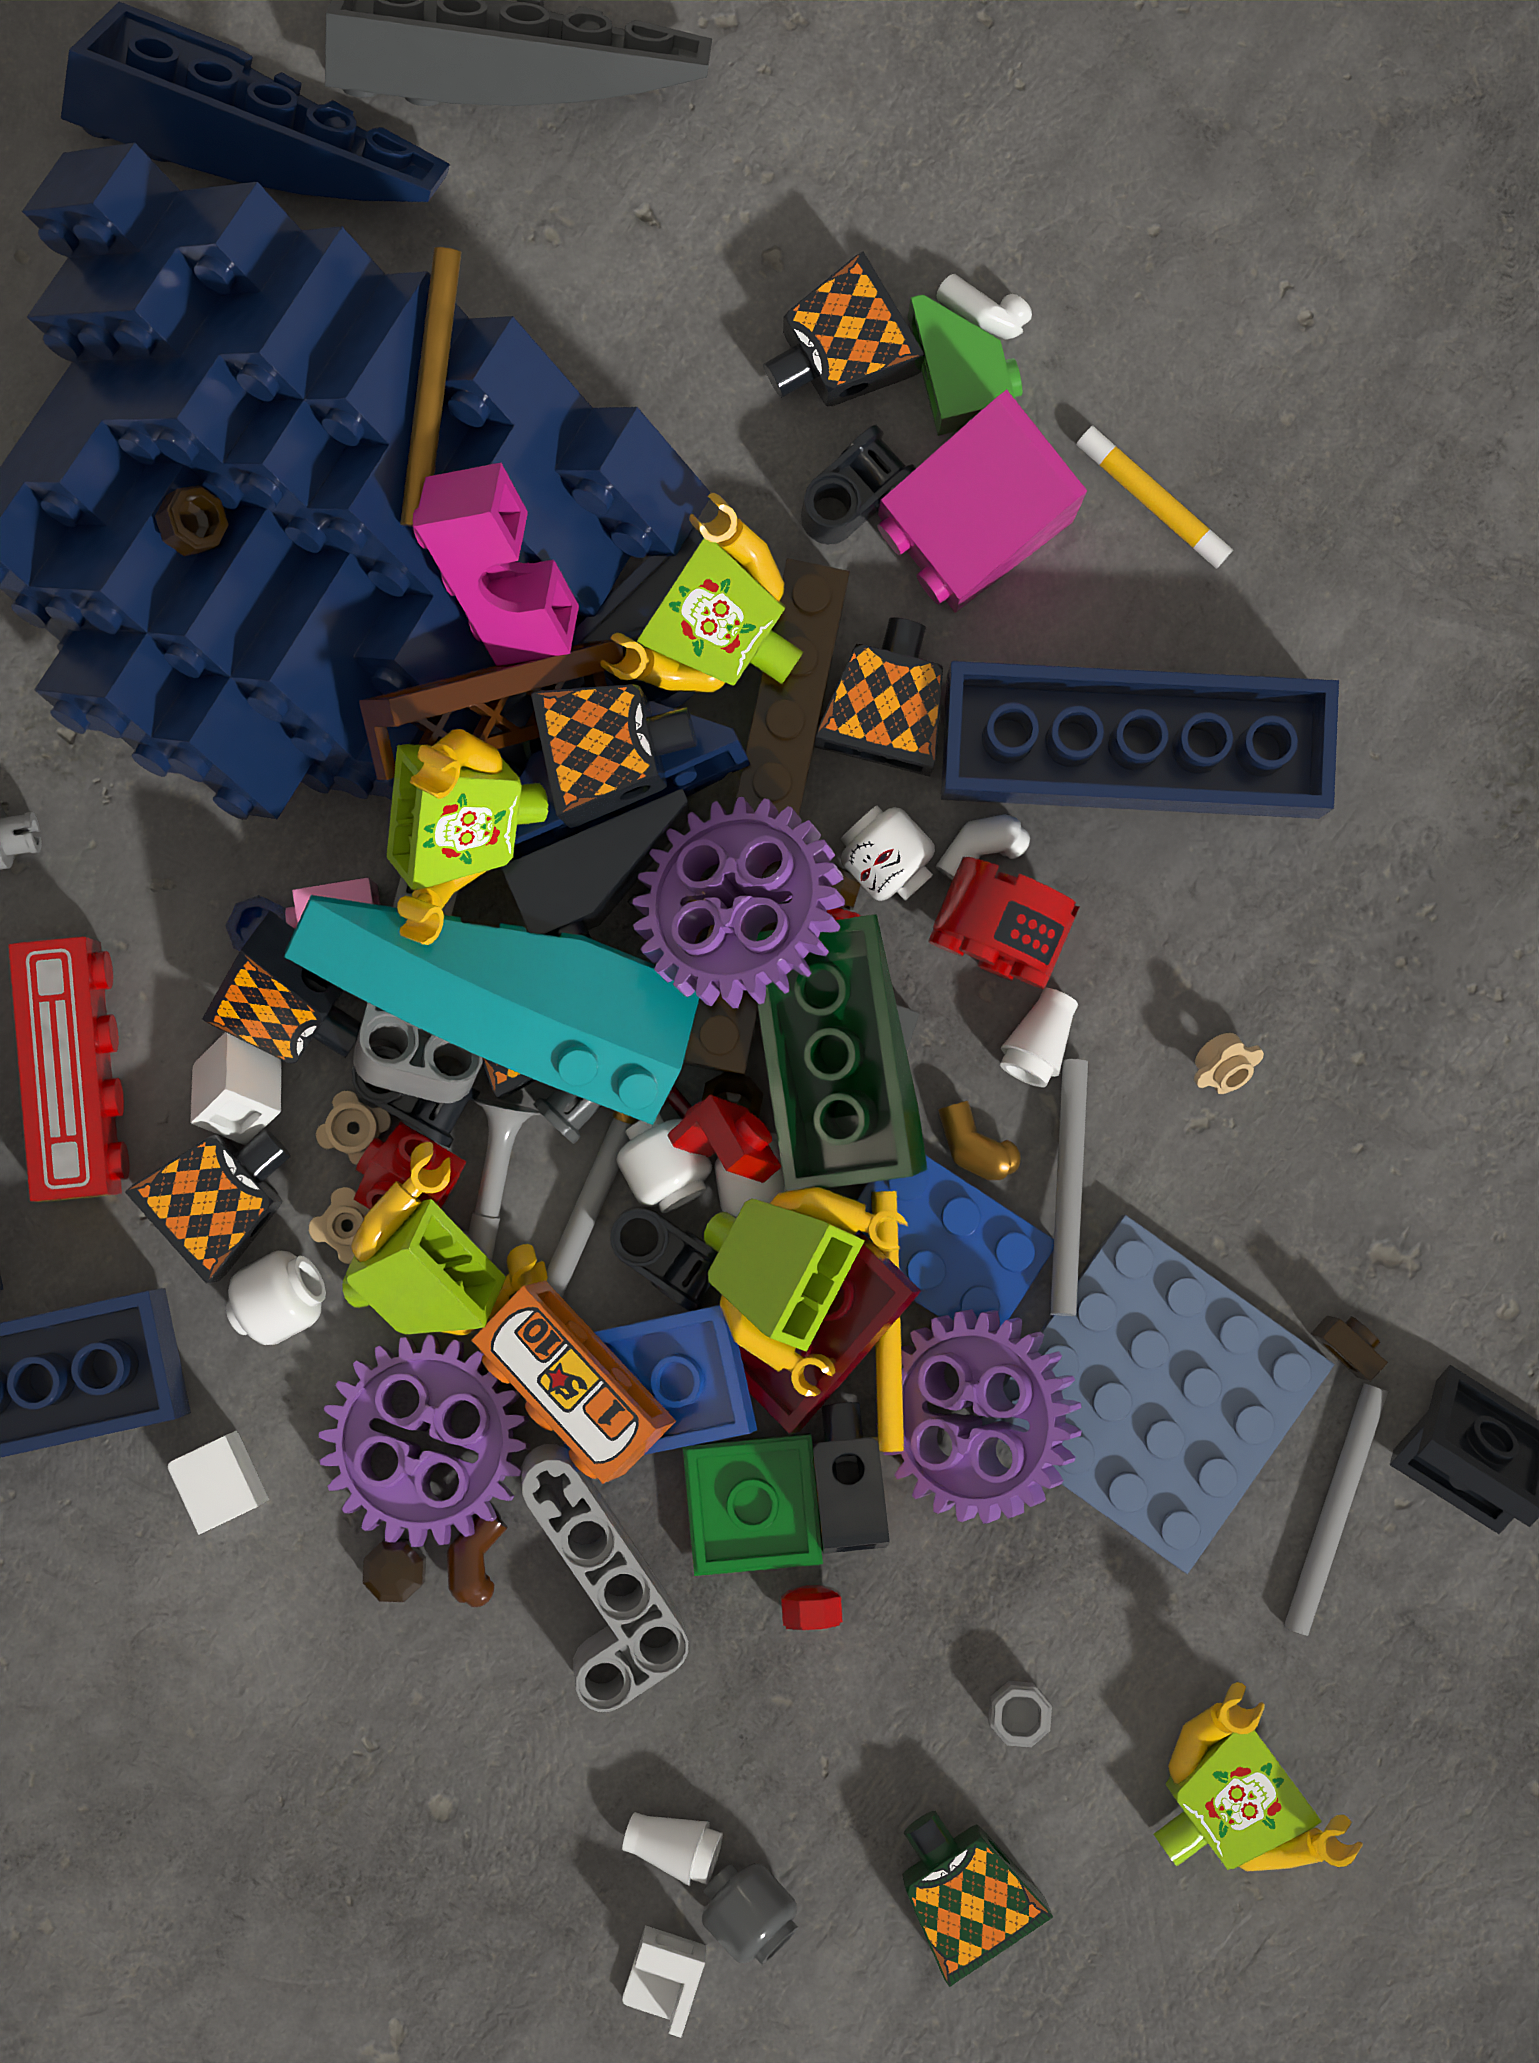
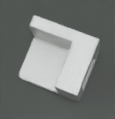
[190,1032,281,1145]
[168,1431,269,1535]
[622,1925,706,2038]

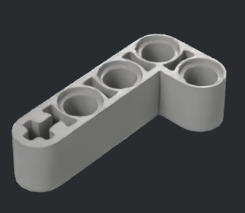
[353,875,482,1103]
[521,1444,688,1712]

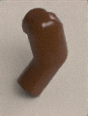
[447,1515,508,1607]

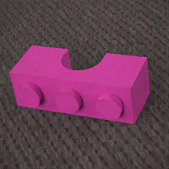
[413,463,579,666]

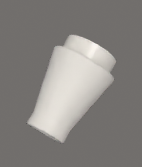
[1000,988,1078,1087]
[622,1812,723,1886]

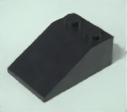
[501,789,690,939]

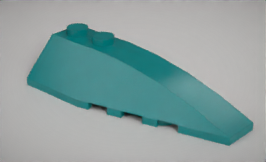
[285,895,699,1125]

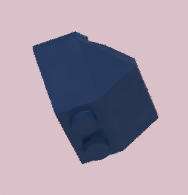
[509,701,751,862]

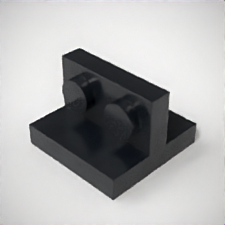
[1390,1365,1539,1534]

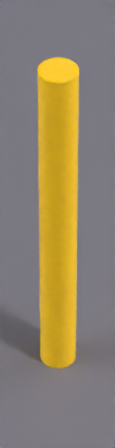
[871,1191,904,1452]

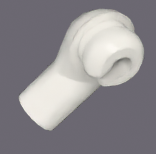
[936,274,1032,340]
[935,814,1030,880]

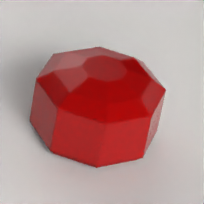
[781,1585,843,1630]

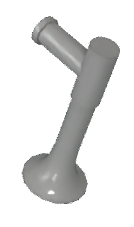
[462,1099,540,1262]

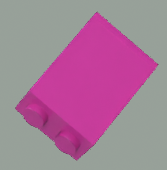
[877,389,1087,613]

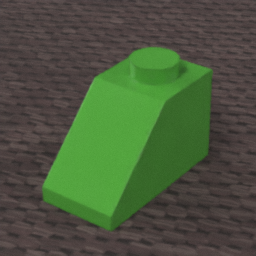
[908,294,1023,436]

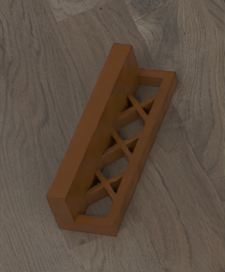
[359,640,624,780]

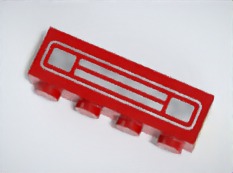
[8,936,130,1202]

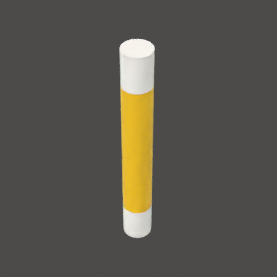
[1076,426,1233,569]

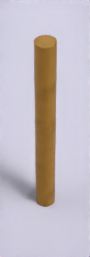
[400,247,462,527]

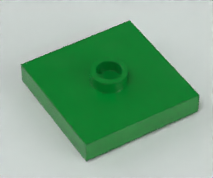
[683,1433,823,1576]

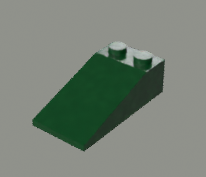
[756,914,928,1192]

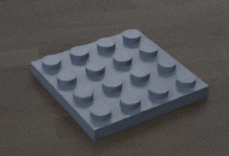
[979,1215,1335,1575]

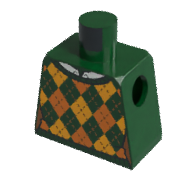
[902,1811,1053,1987]

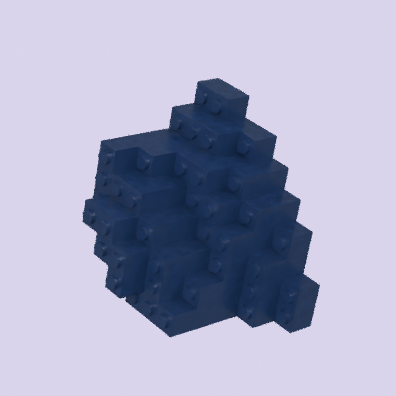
[0,142,711,820]

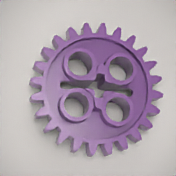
[632,797,845,1008]
[876,1309,1082,1524]
[319,1335,530,1547]

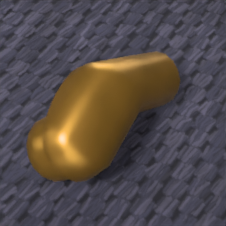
[938,1101,1021,1180]

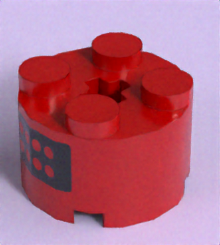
[928,857,1080,989]

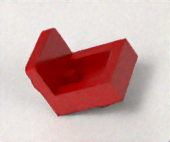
[667,1095,782,1183]

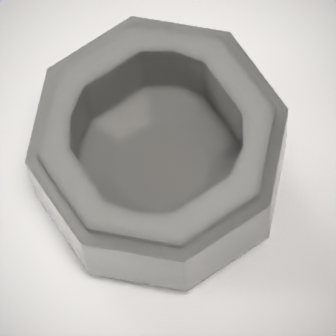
[988,1681,1052,1747]

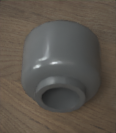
[702,1863,799,1965]

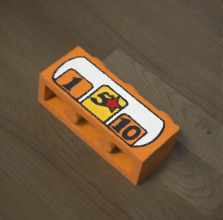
[471,1281,676,1484]

